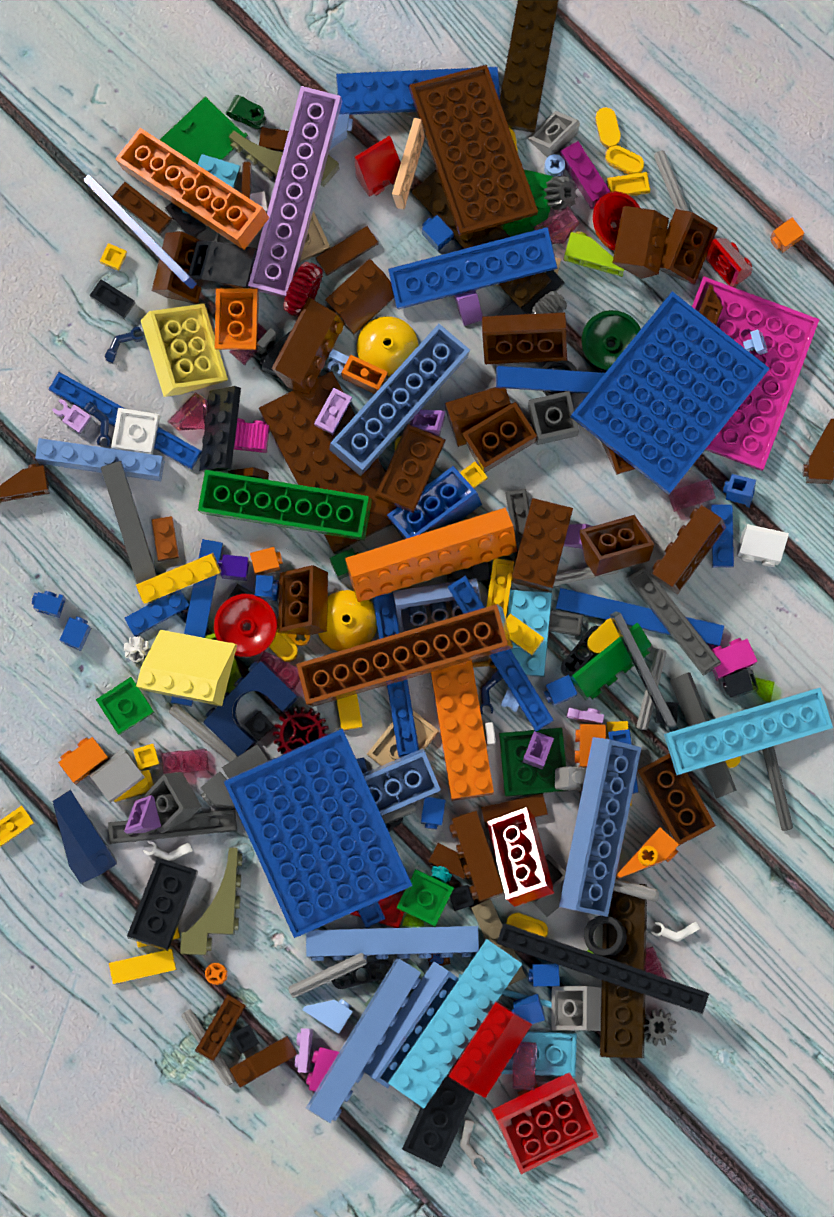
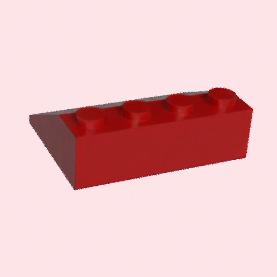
[491,1073,599,1174]

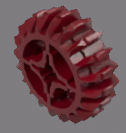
[283,262,323,317]
[273,707,329,754]

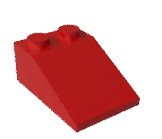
[355,135,401,197]
[705,238,753,288]

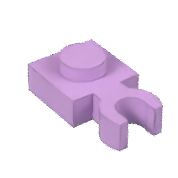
[52,399,92,434]
[566,708,604,725]

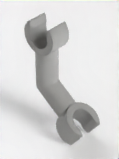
[460,1119,485,1169]

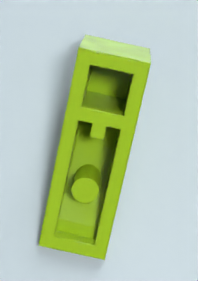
[563,231,624,277]

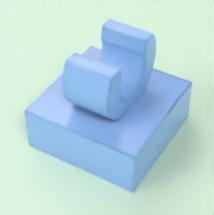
[743,330,768,355]
[328,349,349,376]

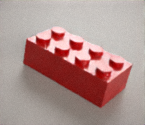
[487,808,554,907]

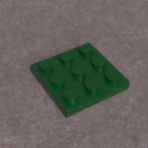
[499,727,569,797]

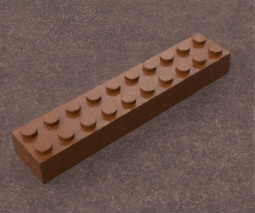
[296,604,513,707]

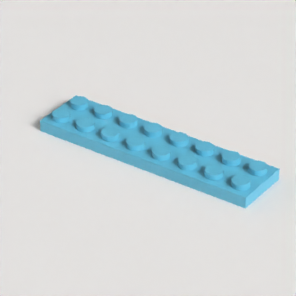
[664,688,833,775]
[388,939,522,1108]

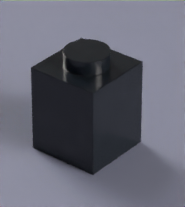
[723,670,759,698]

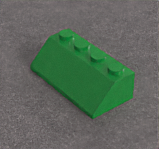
[571,622,652,701]

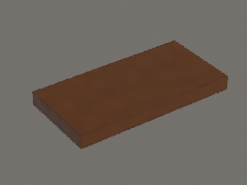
[375,424,446,513]

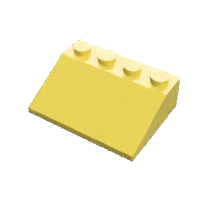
[140,303,228,397]
[136,630,237,706]

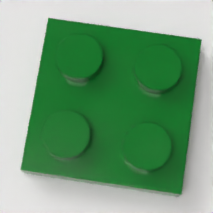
[95,677,155,735]
[397,869,454,927]

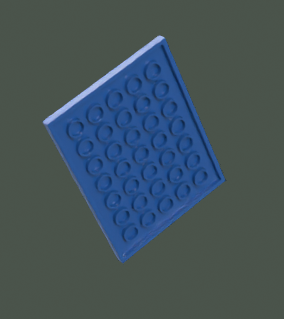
[570,291,770,495]
[224,728,412,938]

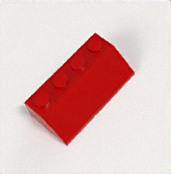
[449,1001,532,1098]

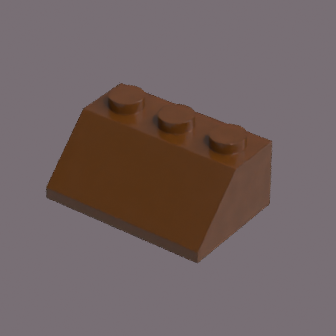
[612,206,669,279]
[660,209,718,285]
[152,231,202,304]
[325,258,394,335]
[445,387,511,447]
[462,402,537,473]
[579,515,655,576]
[278,565,328,635]

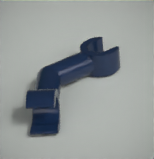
[105,327,144,363]
[84,401,111,446]
[480,671,503,715]

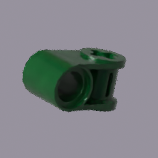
[226,95,266,130]

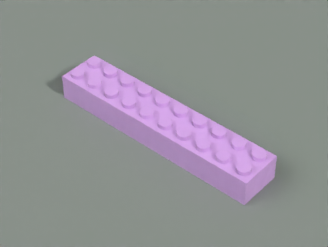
[248,86,342,298]

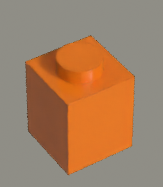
[770,217,805,253]
[250,547,283,575]

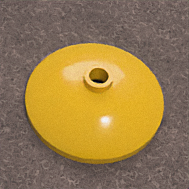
[357,316,418,377]
[318,590,377,651]

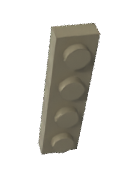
[471,899,526,986]

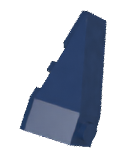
[52,789,117,884]

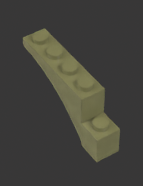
[229,131,340,187]
[180,848,243,956]

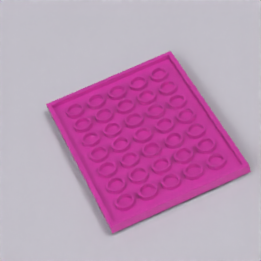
[692,276,820,471]

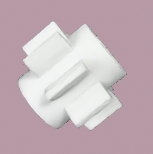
[124,636,150,662]

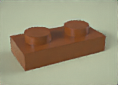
[151,516,179,561]

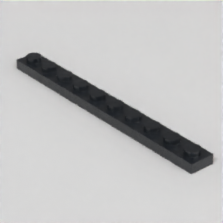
[497,923,710,1014]

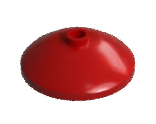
[593,191,640,251]
[214,594,277,657]

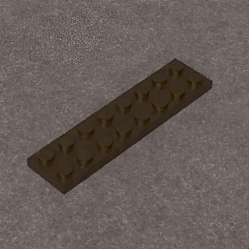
[499,0,559,133]
[412,169,552,309]
[600,884,647,1058]

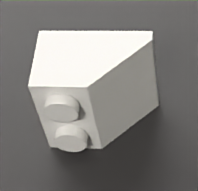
[737,524,789,567]

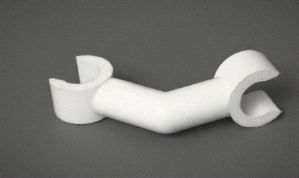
[143,841,193,861]
[651,921,700,942]

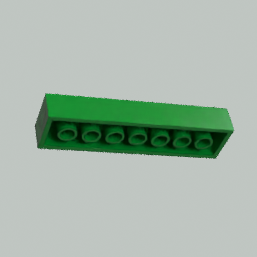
[198,470,372,541]

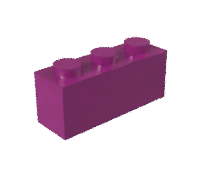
[560,141,610,209]

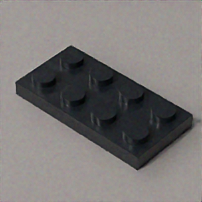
[199,386,241,472]
[127,857,198,951]
[402,1074,475,1168]

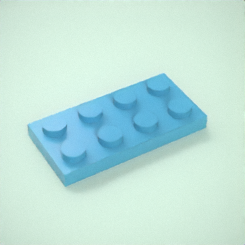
[507,590,552,677]

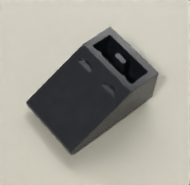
[188,241,258,289]

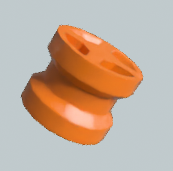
[205,963,228,985]

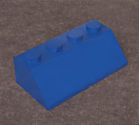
[387,466,482,540]

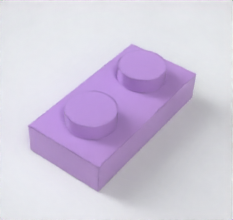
[314,388,352,435]
[295,1028,313,1073]

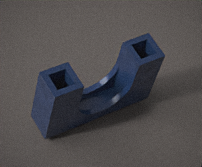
[203,661,300,757]

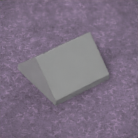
[528,111,580,157]
[89,748,145,803]

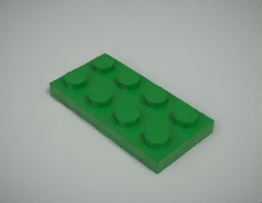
[503,169,554,237]

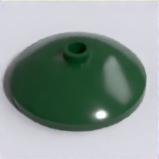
[581,310,641,371]

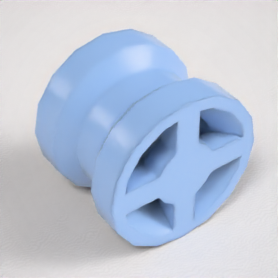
[544,154,565,177]
[501,688,519,712]

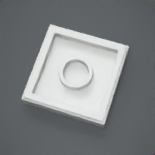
[111,408,160,455]

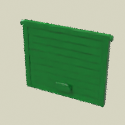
[159,96,248,165]

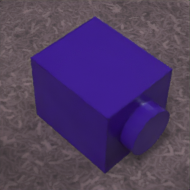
[218,554,249,581]

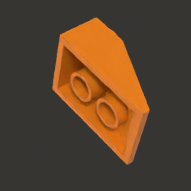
[215,288,259,350]
[616,827,679,879]

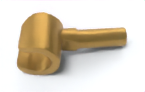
[473,658,497,670]

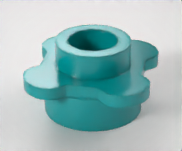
[431,866,452,884]

